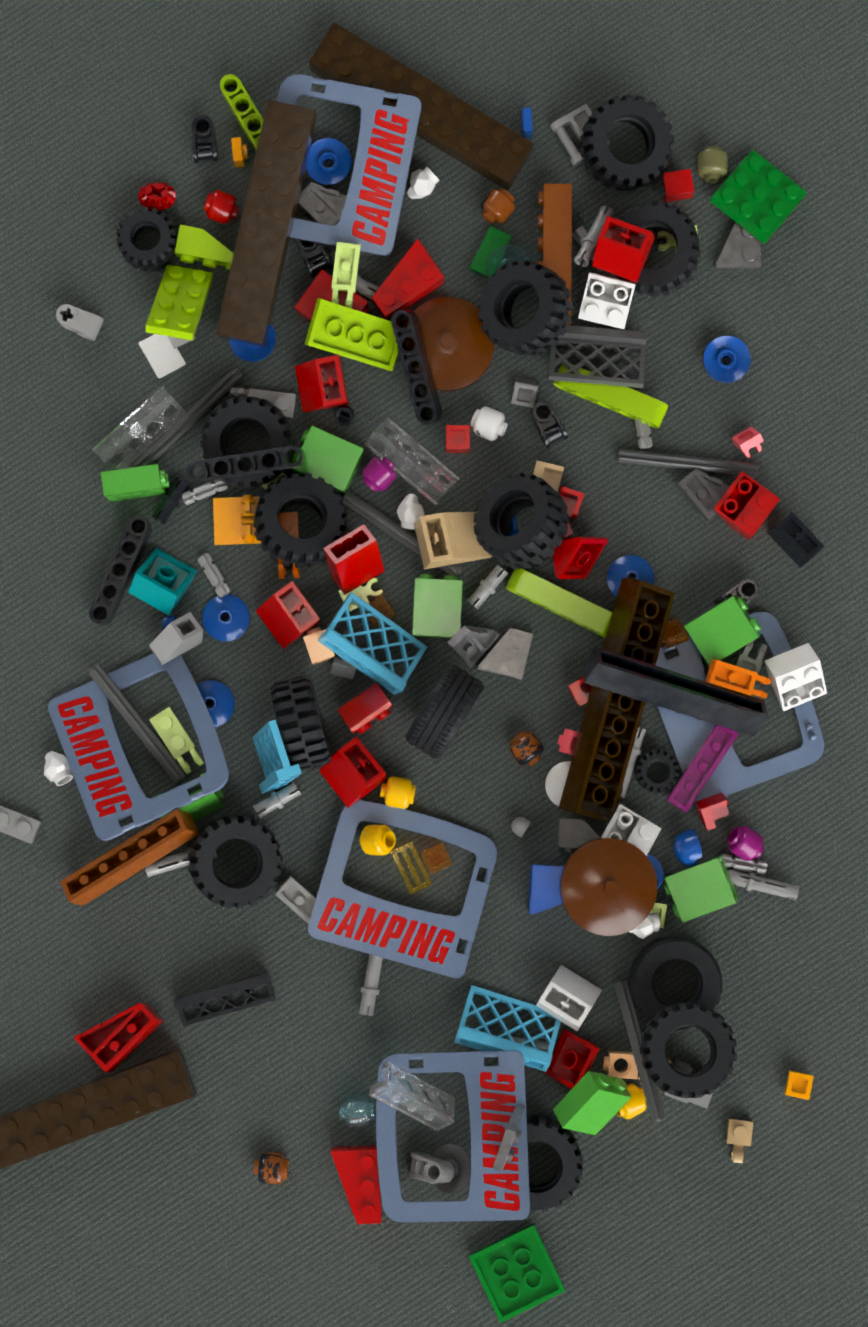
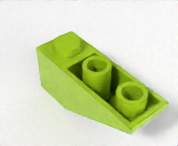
[175,225,234,271]

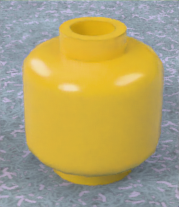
[380,776,416,809]
[359,825,396,856]
[616,1083,646,1120]

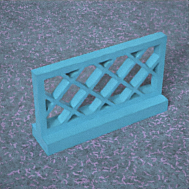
[318,592,427,695]
[252,720,302,793]
[454,985,561,1072]

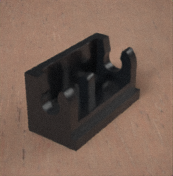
[768,512,824,568]

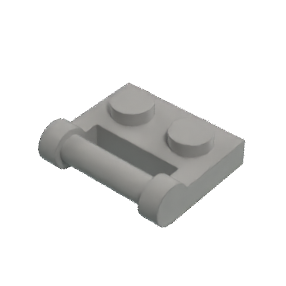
[550,104,610,166]

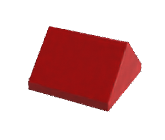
[553,537,609,579]
[543,1029,600,1089]

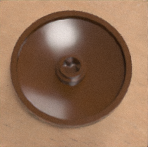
[404,297,494,392]
[560,838,657,936]

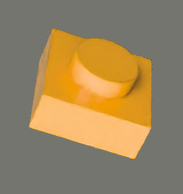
[231,137,248,168]
[784,1070,814,1100]

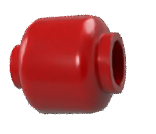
[203,190,240,224]

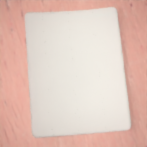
[139,334,186,378]

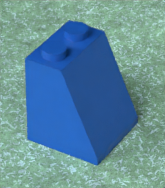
[528,863,564,914]

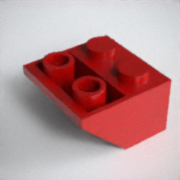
[592,216,655,283]
[295,355,349,413]
[713,471,780,540]
[256,581,322,649]
[338,683,393,735]
[319,737,386,808]

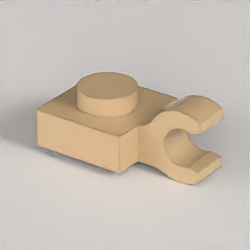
[726,1118,753,1163]

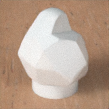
[407,167,440,199]
[397,494,425,529]
[44,751,73,786]
[629,913,660,939]

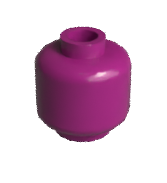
[362,457,397,492]
[727,826,764,861]

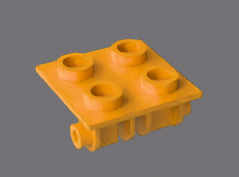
[213,495,262,545]

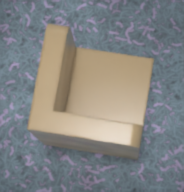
[533,461,564,492]

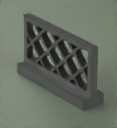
[548,325,647,388]

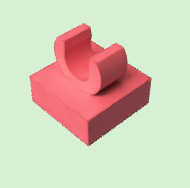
[731,426,763,458]
[557,729,579,756]

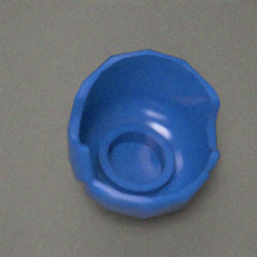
[673,829,702,867]

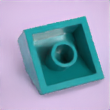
[128,548,197,616]

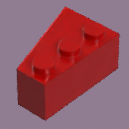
[372,239,444,320]
[73,1003,164,1072]
[330,1145,382,1224]

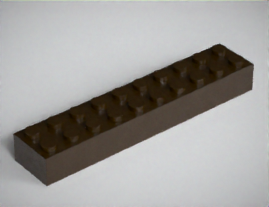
[309,23,534,191]
[216,100,317,348]
[558,578,675,822]
[0,1048,197,1169]

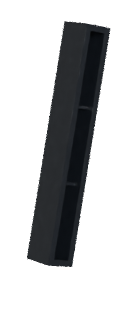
[582,646,768,736]

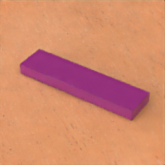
[666,725,739,813]

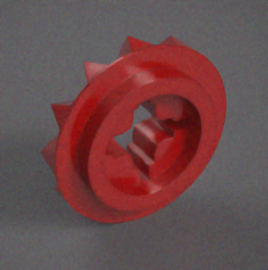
[138,181,176,211]

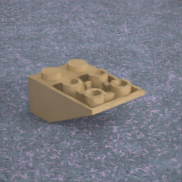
[414,512,492,570]

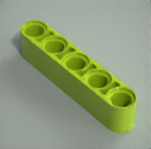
[220,74,263,152]
[553,364,669,428]
[505,568,612,638]

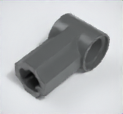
[330,630,364,680]

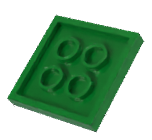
[710,149,807,245]
[469,1223,565,1323]

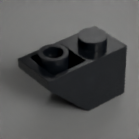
[557,818,600,853]

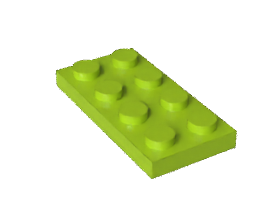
[146,265,213,341]
[305,298,406,371]

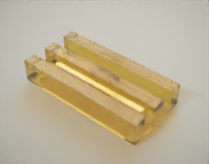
[391,841,432,894]

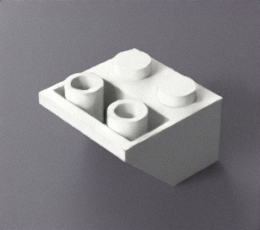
[578,272,636,329]
[765,643,827,711]
[601,804,662,856]
[536,965,602,1031]

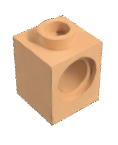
[303,627,335,665]
[603,1050,638,1079]

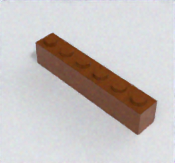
[537,184,572,325]
[60,809,199,906]

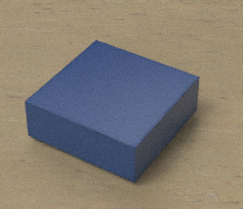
[521,108,532,138]

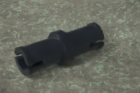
[152,477,189,525]

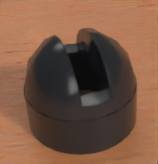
[335,405,355,426]

